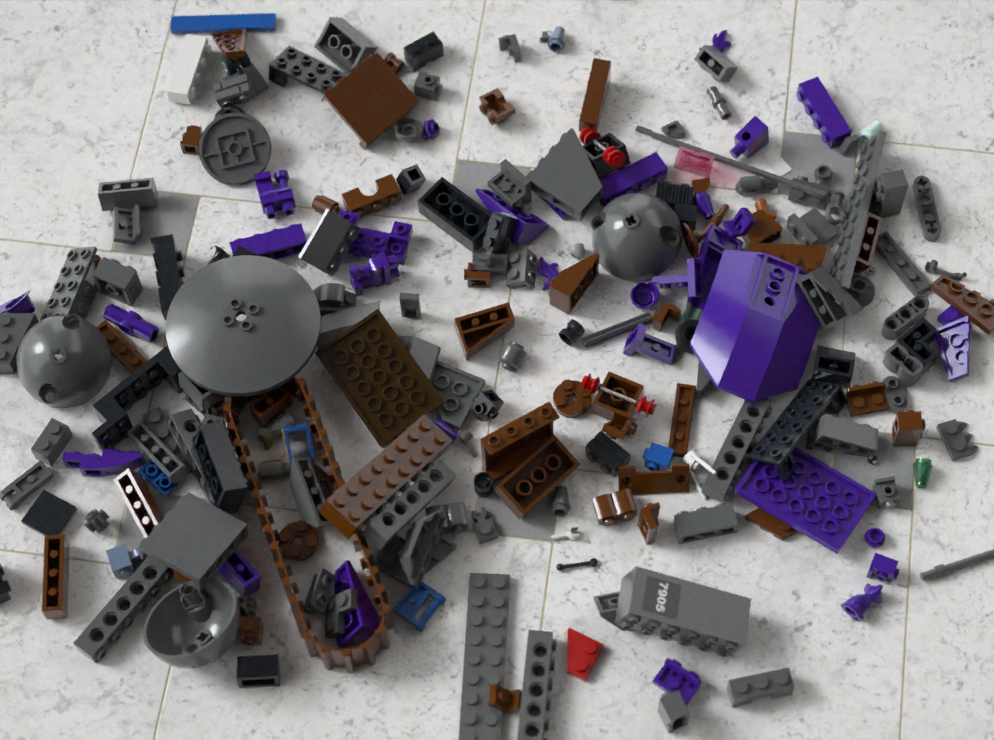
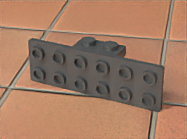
[40,246,98,322]

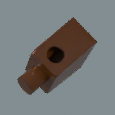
[742,208,782,247]

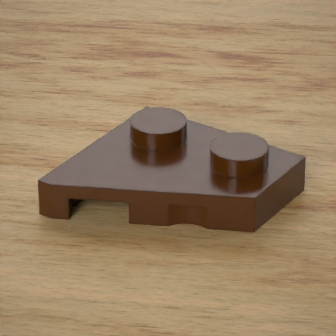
[745,508,799,541]

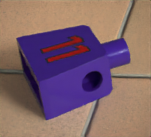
[729,116,769,159]

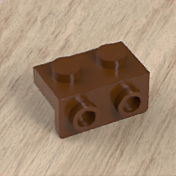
[602,418,638,440]

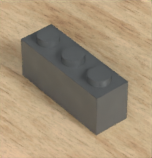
[98,177,158,211]
[673,503,738,544]

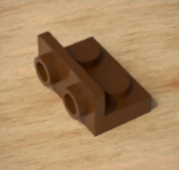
[845,381,889,417]
[637,502,660,545]

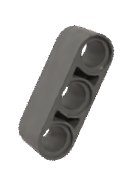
[881,295,930,340]

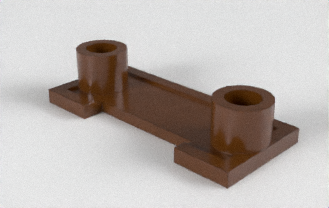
[618,463,689,494]

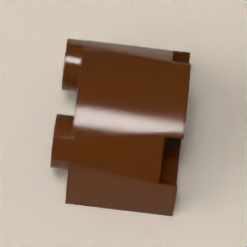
[479,88,515,125]

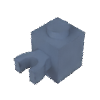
[106,544,146,579]

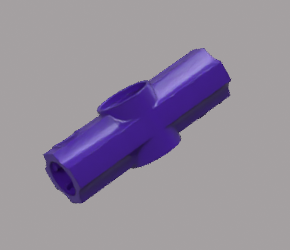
[103,304,159,343]

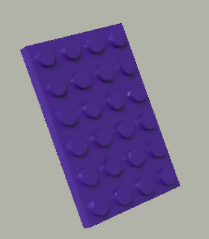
[733,447,877,554]

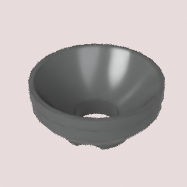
[847,275,875,307]

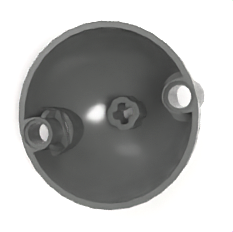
[591,193,683,281]
[16,314,112,408]
[143,578,241,669]

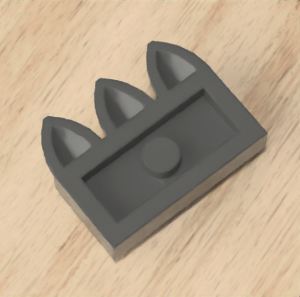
[936,419,978,461]

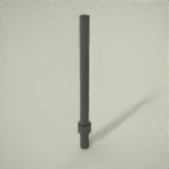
[920,549,994,581]

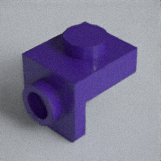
[722,207,756,237]

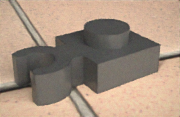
[471,507,498,544]

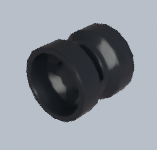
[558,319,585,346]
[473,472,494,498]

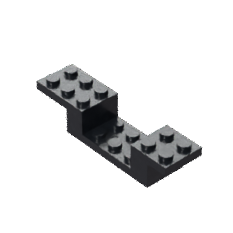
[92,345,183,453]

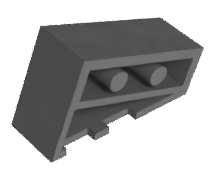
[871,169,909,218]
[797,266,864,330]
[0,313,39,374]
[806,414,878,457]

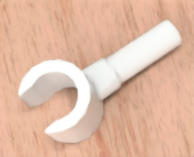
[551,525,579,541]

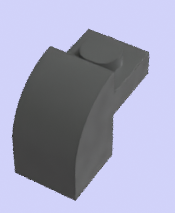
[313,283,357,308]

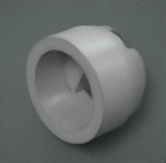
[569,243,585,259]

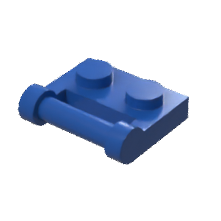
[393,582,446,632]

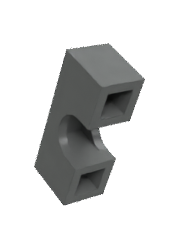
[727,667,794,707]

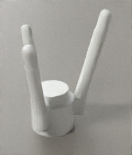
[683,450,717,499]

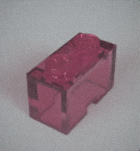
[674,146,715,178]

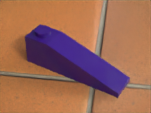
[475,188,549,245]

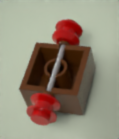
[581,372,657,426]

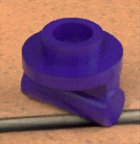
[421,120,440,140]

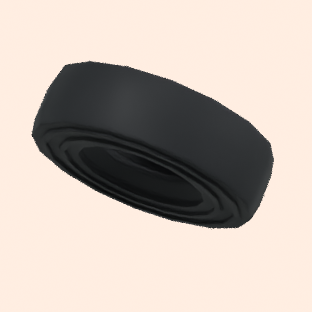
[675,319,699,354]

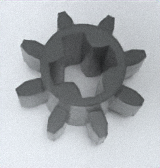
[85,509,109,533]
[237,595,259,617]

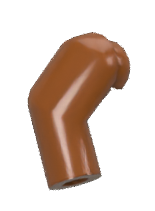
[755,198,777,220]

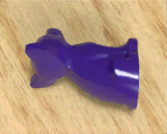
[841,583,883,621]

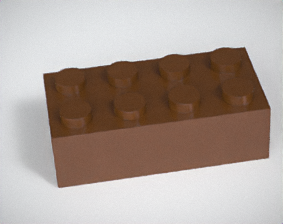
[493,435,581,520]

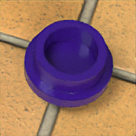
[865,528,885,548]

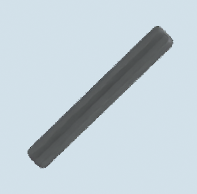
[582,312,653,348]

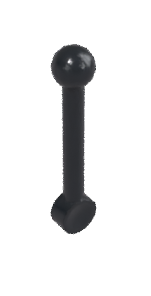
[556,558,598,571]

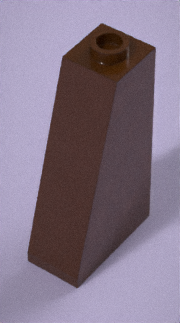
[579,58,611,132]

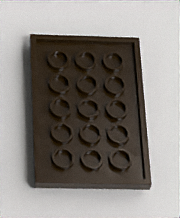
[315,309,445,447]

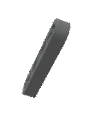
[913,176,941,242]

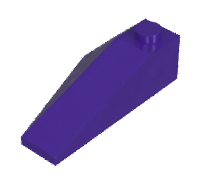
[335,560,380,649]

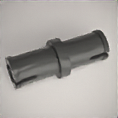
[707,86,732,120]

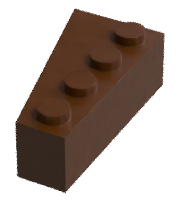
[747,243,827,273]

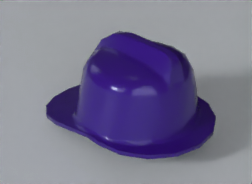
[0,290,35,313]

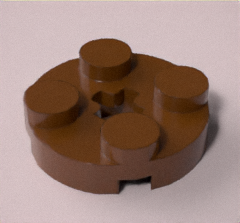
[553,379,592,418]
[278,520,318,561]

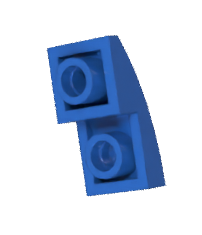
[138,459,179,497]

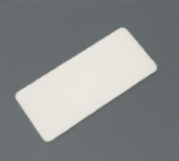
[761,147,792,176]

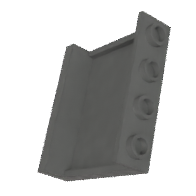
[139,492,248,591]

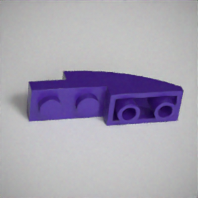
[62,448,145,477]

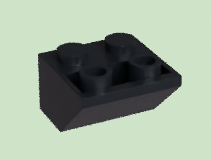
[811,345,856,388]

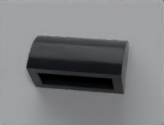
[236,654,280,688]

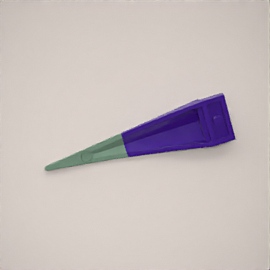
[671,224,744,364]

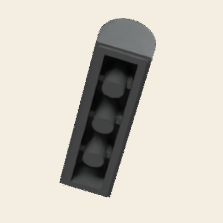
[126,421,187,483]

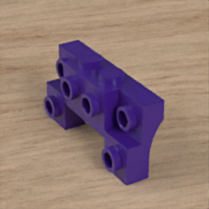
[340,210,413,265]

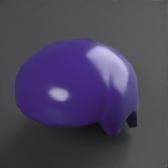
[630,281,660,310]

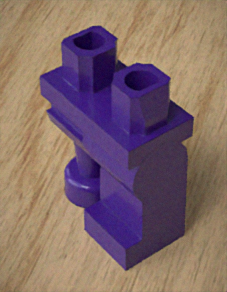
[254,170,296,219]
[349,252,400,296]

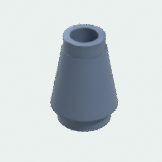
[548,26,565,53]

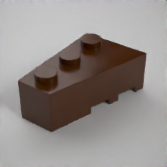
[454,302,515,360]

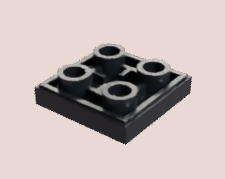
[21,489,77,536]

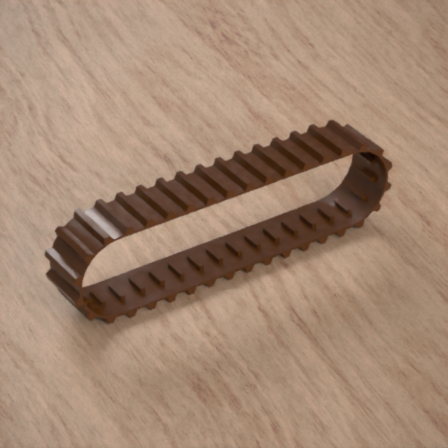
[223,377,394,673]

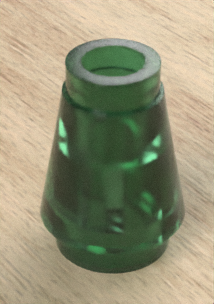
[913,458,933,488]

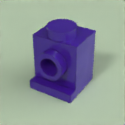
[866,552,900,582]

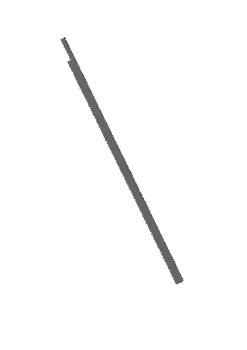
[635,125,826,199]

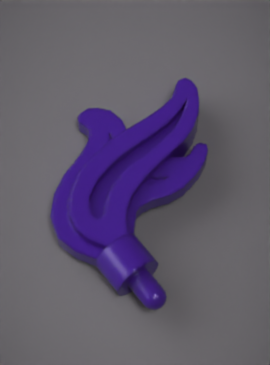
[699,30,731,53]
[537,257,559,291]

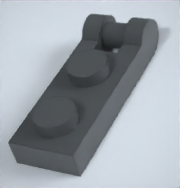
[0,460,54,510]

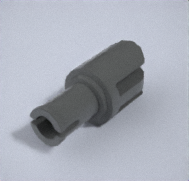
[735,175,778,195]
[257,459,291,480]

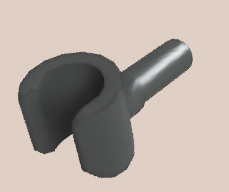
[460,430,478,457]

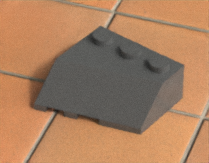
[317,300,381,351]

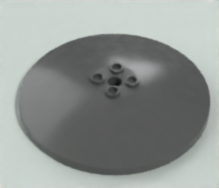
[166,255,321,397]

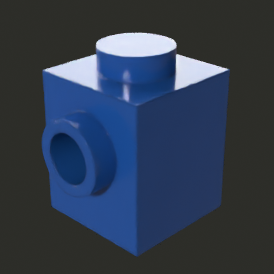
[642,442,674,471]

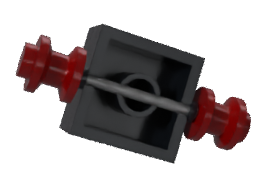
[579,127,631,179]

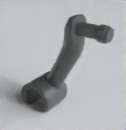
[925,260,967,280]

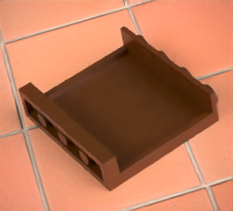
[321,52,419,149]
[480,401,560,483]

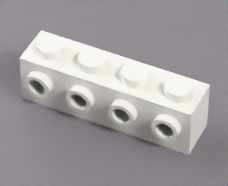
[167,34,211,105]

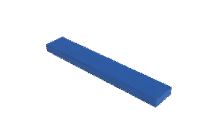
[170,13,276,34]

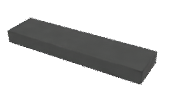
[875,231,931,297]

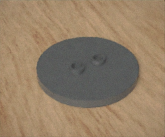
[199,113,272,186]

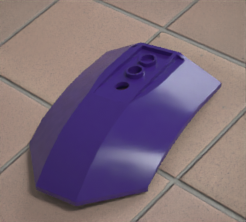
[689,250,820,403]

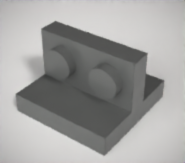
[487,159,532,208]

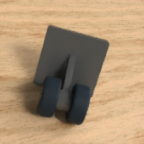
[220,47,269,104]

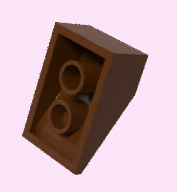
[548,253,599,315]

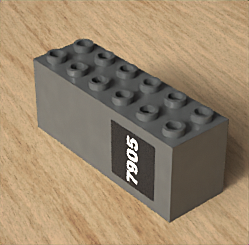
[615,566,751,657]

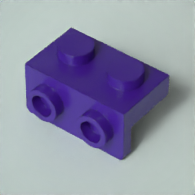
[652,658,702,706]

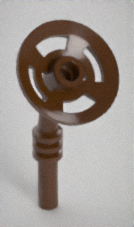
[681,204,729,258]

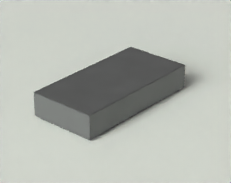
[399,293,421,318]

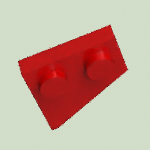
[567,628,604,682]

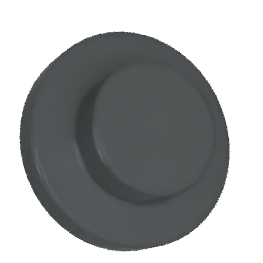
[814,165,833,182]

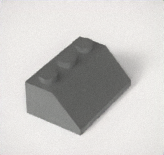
[314,17,378,75]
[298,209,361,276]

